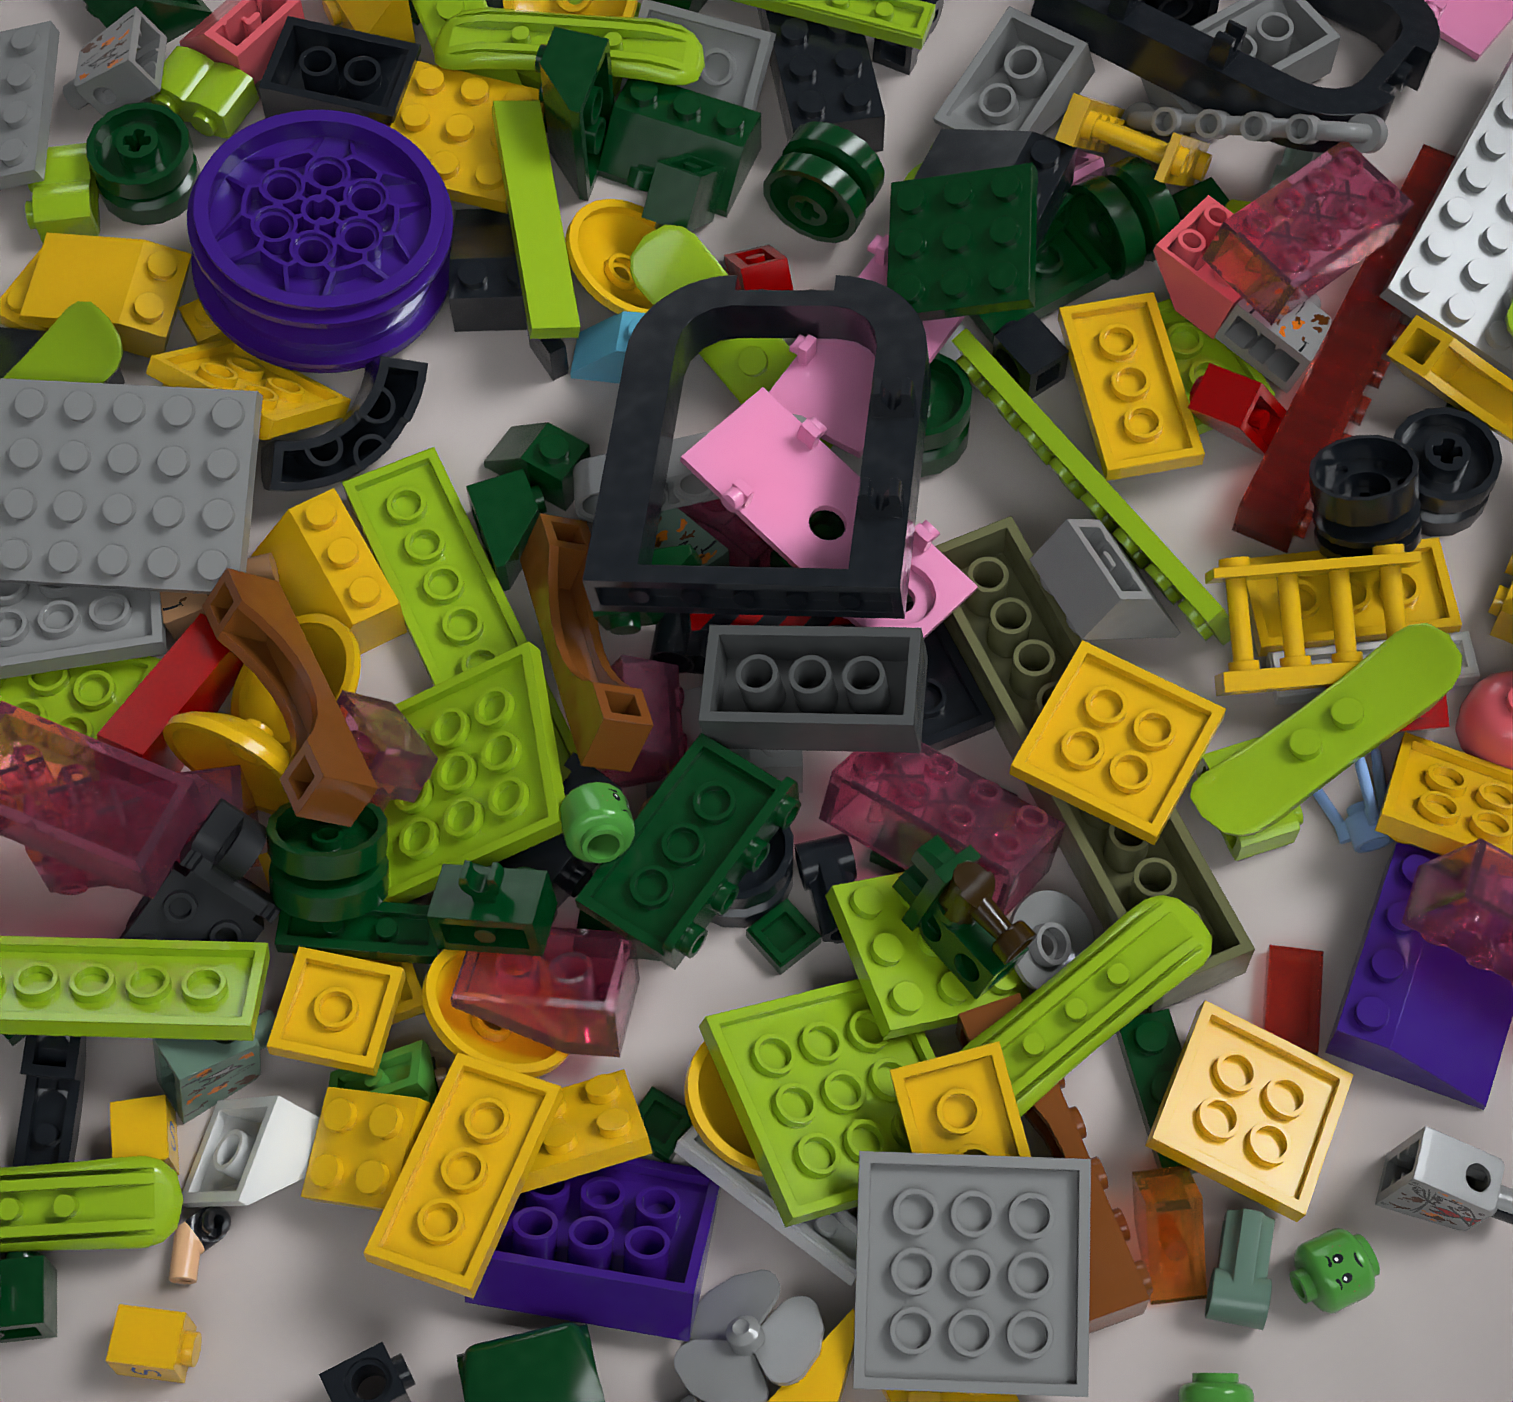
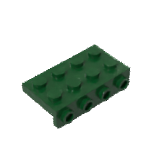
[575,733,801,970]

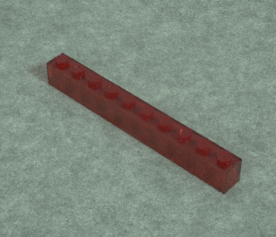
[1232,144,1456,554]

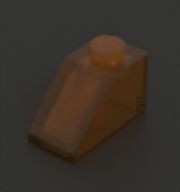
[1132,1166,1207,1305]

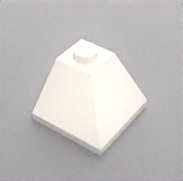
[182,1095,320,1208]

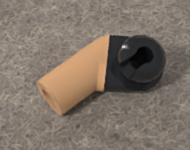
[168,1206,231,1284]

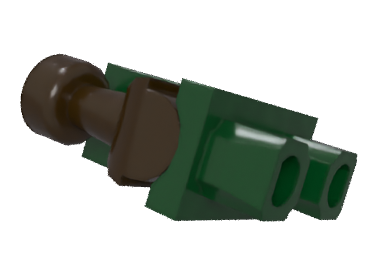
[892,834,1037,1000]

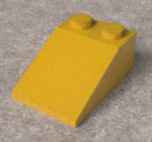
[19,232,192,358]

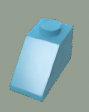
[570,311,645,384]

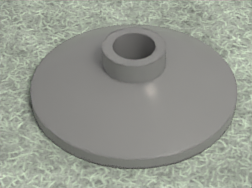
[1010,890,1095,991]

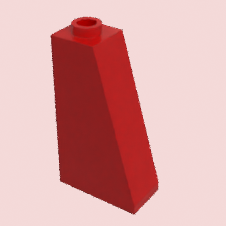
[97,613,244,822]

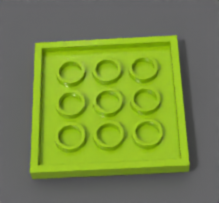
[356,641,565,903]
[699,979,936,1228]

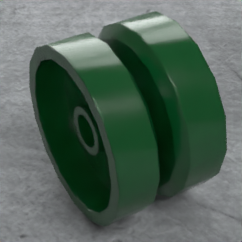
[86,102,201,225]
[763,121,885,243]
[1068,156,1180,281]
[921,353,972,477]
[266,802,389,922]

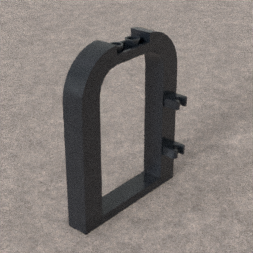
[1031,0,1440,153]
[582,275,931,619]

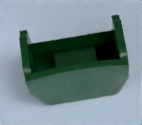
[457,1323,605,1402]

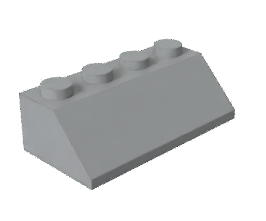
[1140,0,1341,142]

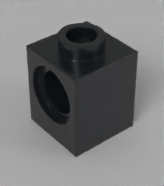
[992,312,1069,399]
[319,1342,416,1402]

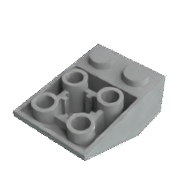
[1029,519,1181,640]

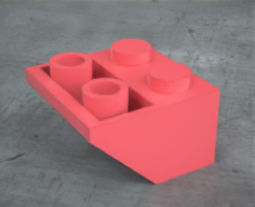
[179,0,305,84]
[1153,195,1285,339]

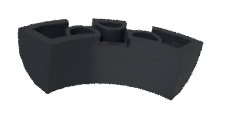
[261,356,428,492]

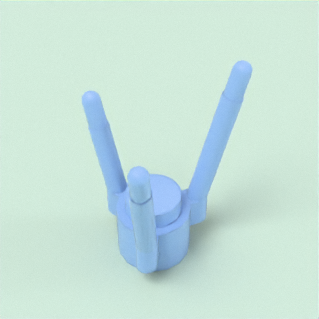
[1313,748,1394,853]

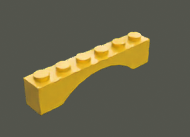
[1386,315,1513,444]

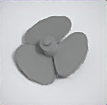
[674,1269,825,1402]

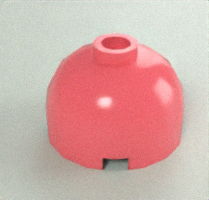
[1455,670,1513,770]

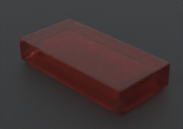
[1262,945,1324,1056]

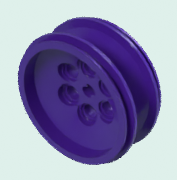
[187,110,453,373]

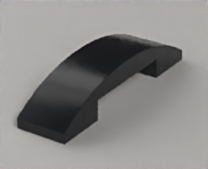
[12,1035,86,1167]

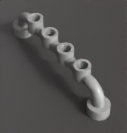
[1123,102,1388,154]

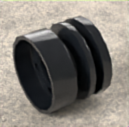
[1309,435,1422,559]

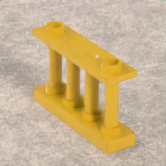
[1055,93,1212,187]
[1205,544,1422,696]

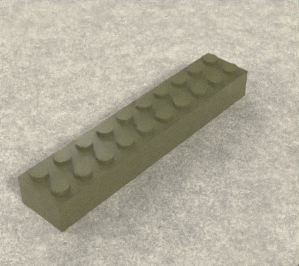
[935,516,1255,1013]

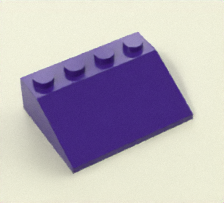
[1325,842,1513,1110]
[465,1158,721,1342]

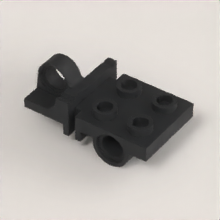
[118,798,281,942]

